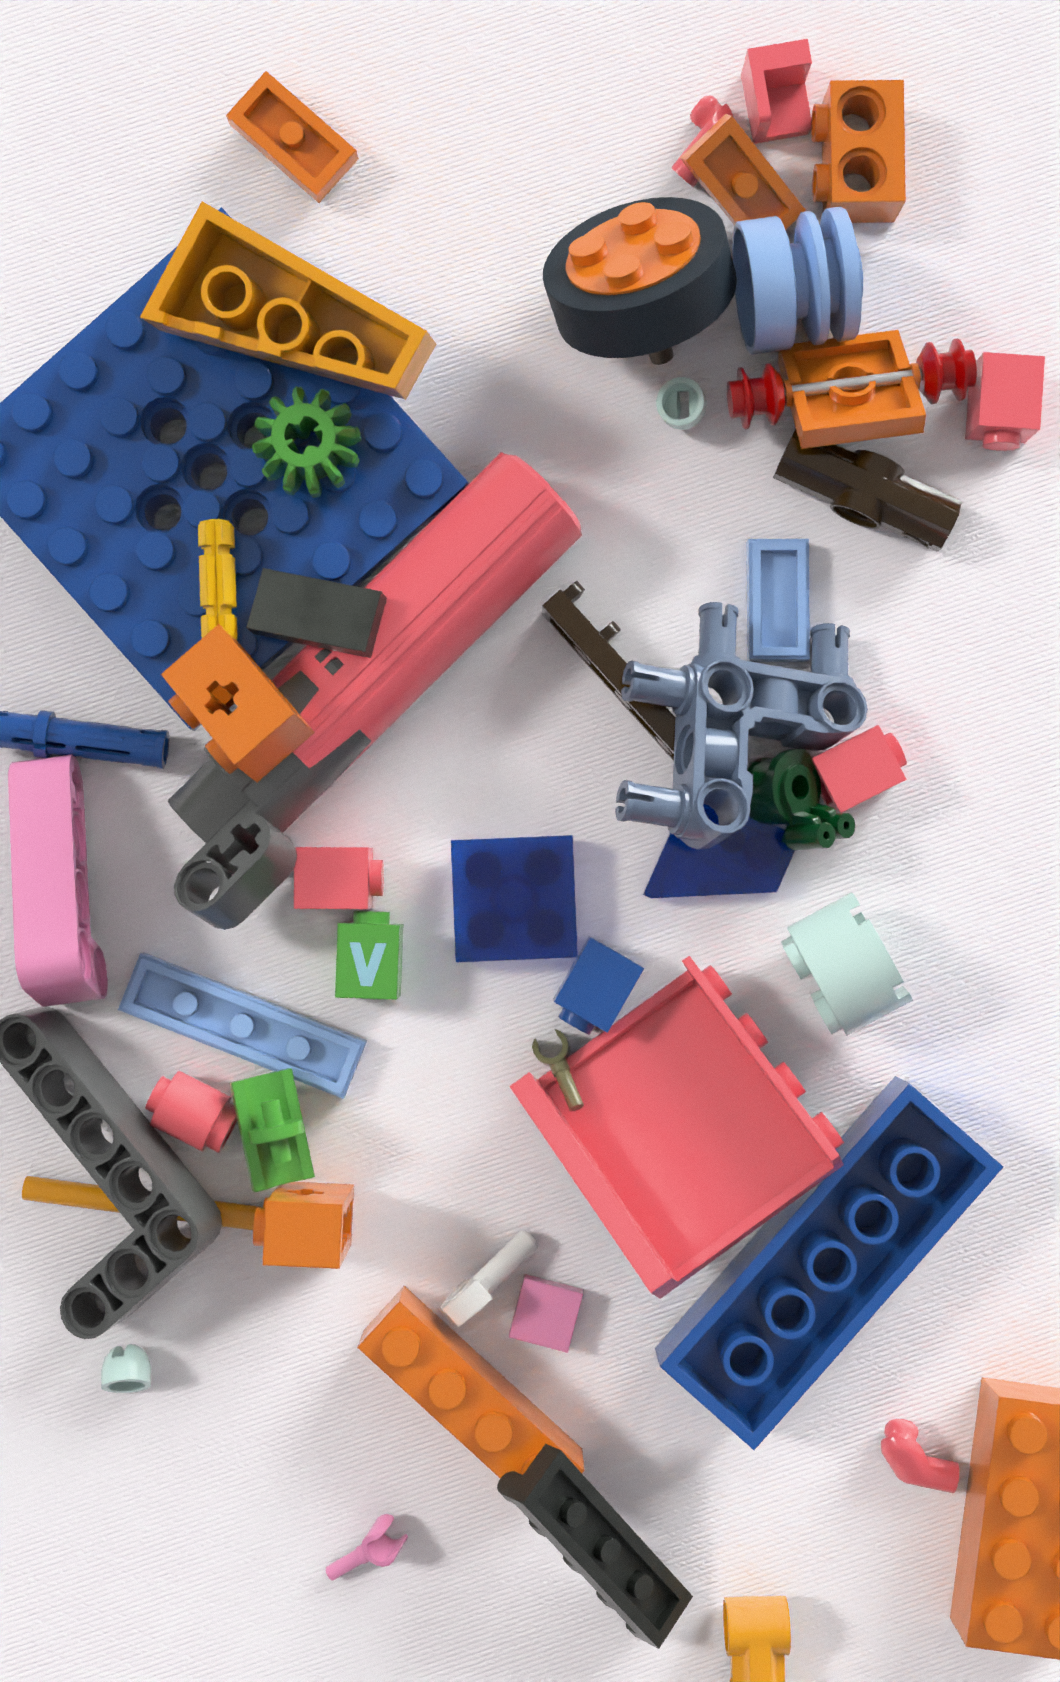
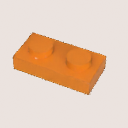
[226,71,359,203]
[680,114,806,230]

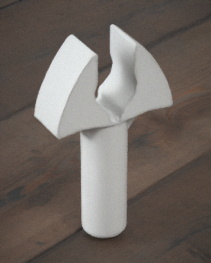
[438,1230,538,1327]

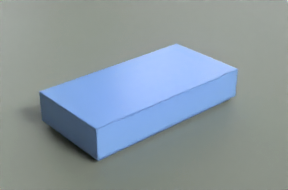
[746,539,810,662]

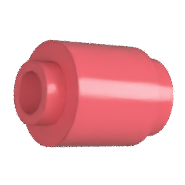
[145,1071,237,1153]

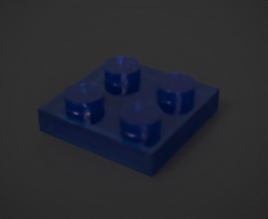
[451,835,578,962]

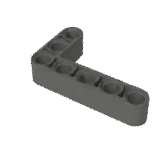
[0,1007,222,1339]

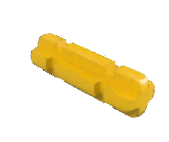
[198,519,238,640]

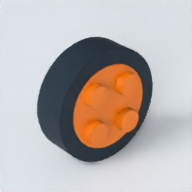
[543,197,737,365]

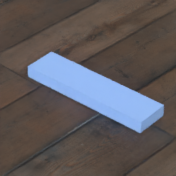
[118,952,368,1099]

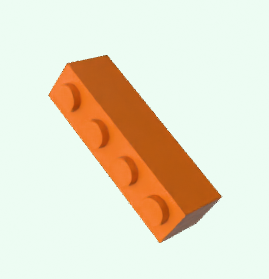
[357,1286,585,1478]

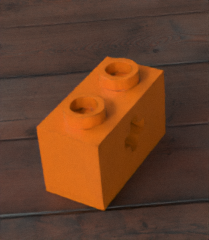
[161,624,315,783]
[253,1182,354,1269]

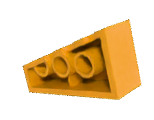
[140,201,437,400]

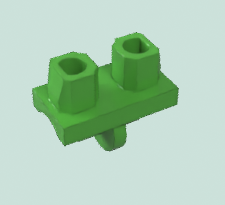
[229,1068,315,1192]

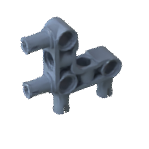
[615,602,868,850]

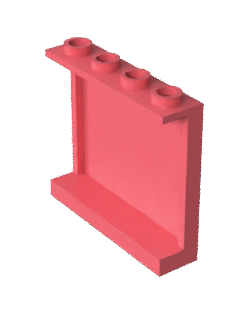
[509,956,844,1299]

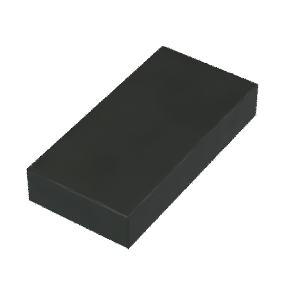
[246,568,387,658]

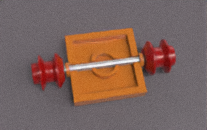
[727,330,977,449]

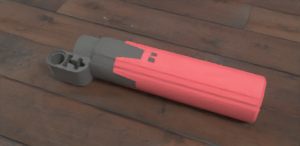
[168,452,582,930]

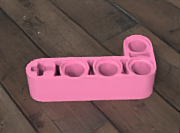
[8,754,108,1007]

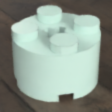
[781,892,913,1036]

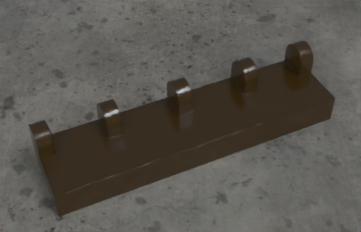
[541,581,675,761]

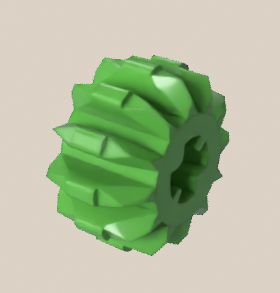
[252,386,362,498]

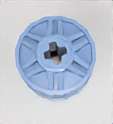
[732,206,863,355]

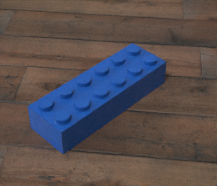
[655,1076,1003,1450]

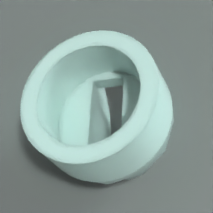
[656,377,707,430]
[101,1344,151,1393]

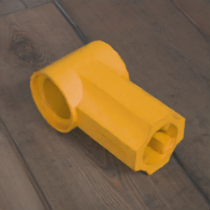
[723,1596,791,1682]

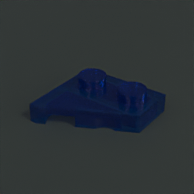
[642,804,795,898]

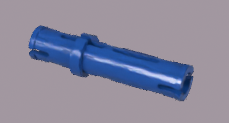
[0,710,170,769]

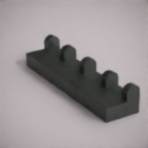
[497,1444,693,1649]

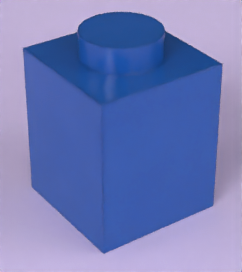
[553,936,644,1035]

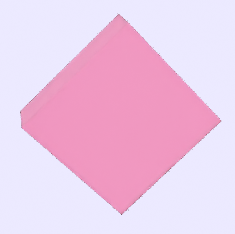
[509,1274,583,1353]

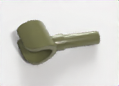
[532,1029,584,1111]

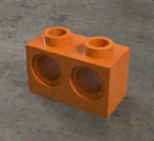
[811,80,906,223]

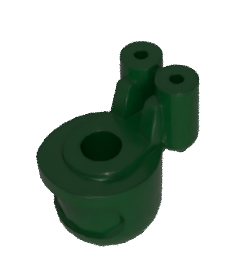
[747,749,855,850]

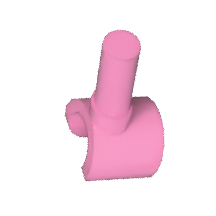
[326,1514,408,1581]

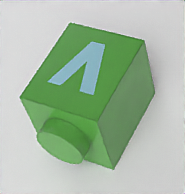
[335,911,404,1000]

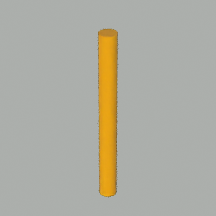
[22,1176,263,1230]

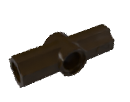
[773,428,963,552]

